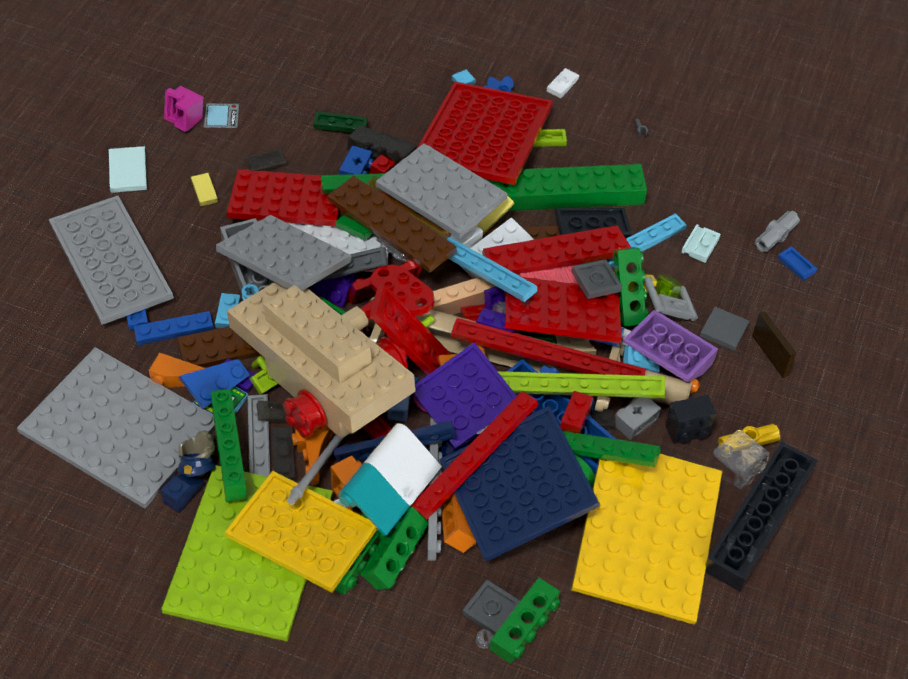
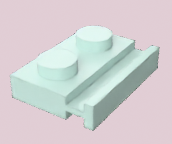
[681,224,721,263]

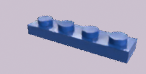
[134,311,214,345]

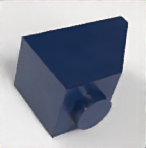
[161,474,206,513]

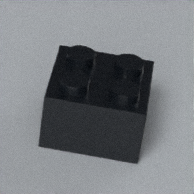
[665,395,717,444]

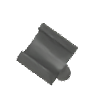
[635,119,648,137]

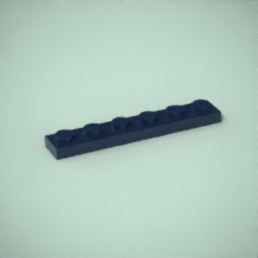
[334,421,457,462]

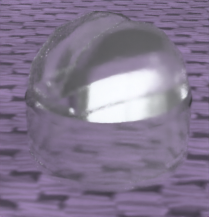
[476,629,493,648]

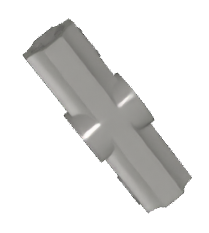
[754,210,800,252]

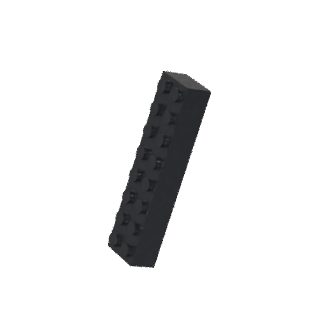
[705,441,818,592]

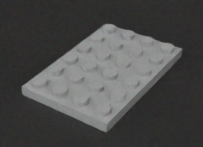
[376,143,508,239]
[216,215,351,291]

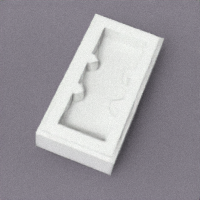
[547,68,579,98]

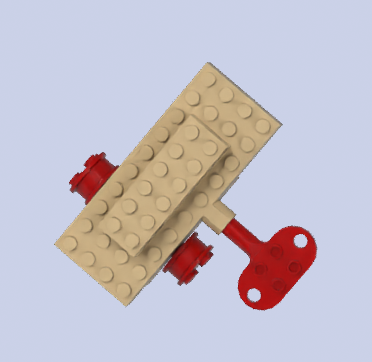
[227,265,435,439]

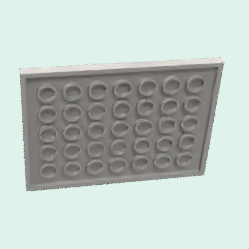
[17,347,215,509]

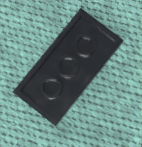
[554,208,632,238]

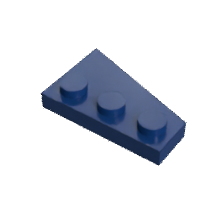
[179,359,250,409]

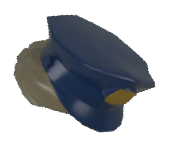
[177,430,216,477]

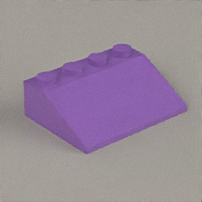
[623,310,718,382]

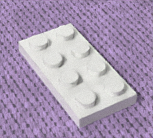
[461,217,534,279]

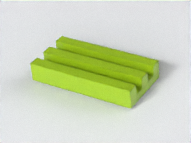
[533,129,567,147]

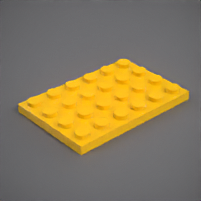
[225,471,377,593]

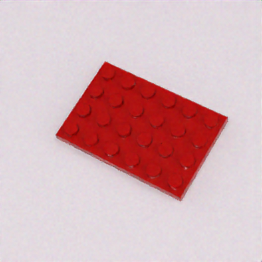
[227,169,339,226]
[504,277,622,343]

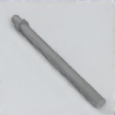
[287,434,344,504]

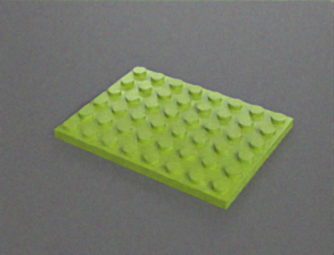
[162,465,333,641]

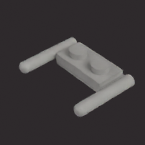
[644,277,698,321]

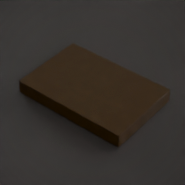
[752,311,796,378]

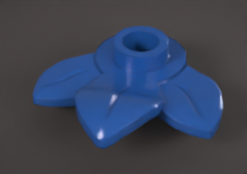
[483,76,514,93]

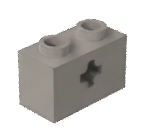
[614,397,661,441]

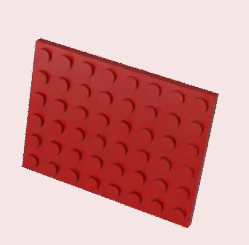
[417,82,553,185]

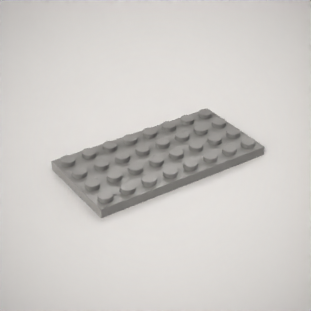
[49,196,173,325]

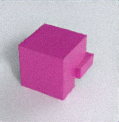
[164,86,203,132]

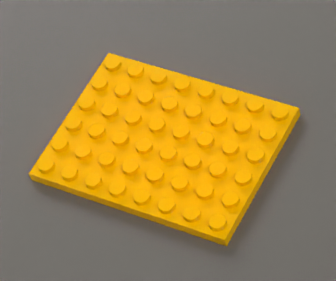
[571,454,722,624]

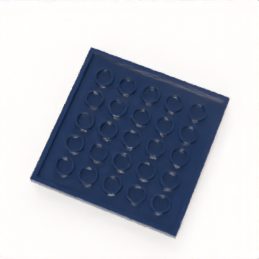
[439,406,600,562]

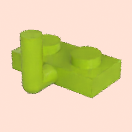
[250,356,278,395]

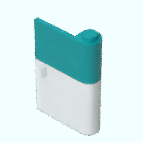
[338,423,442,536]

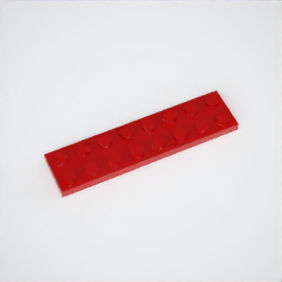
[482,226,632,275]

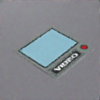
[204,104,239,128]

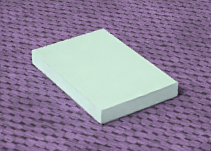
[109,146,147,193]

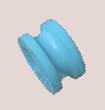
[242,284,259,301]

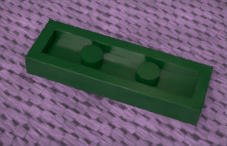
[313,111,368,135]

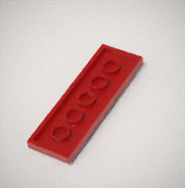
[370,284,451,375]

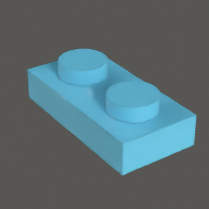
[215,293,241,328]
[623,345,660,373]

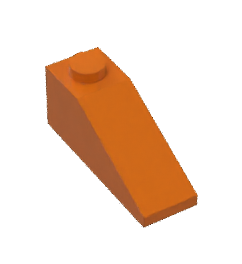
[149,353,205,388]
[441,493,476,553]

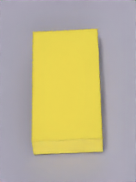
[191,173,218,206]

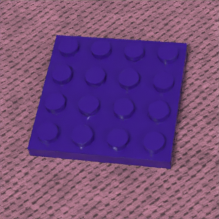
[413,342,517,451]

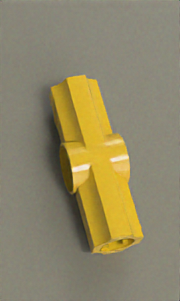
[718,424,780,455]

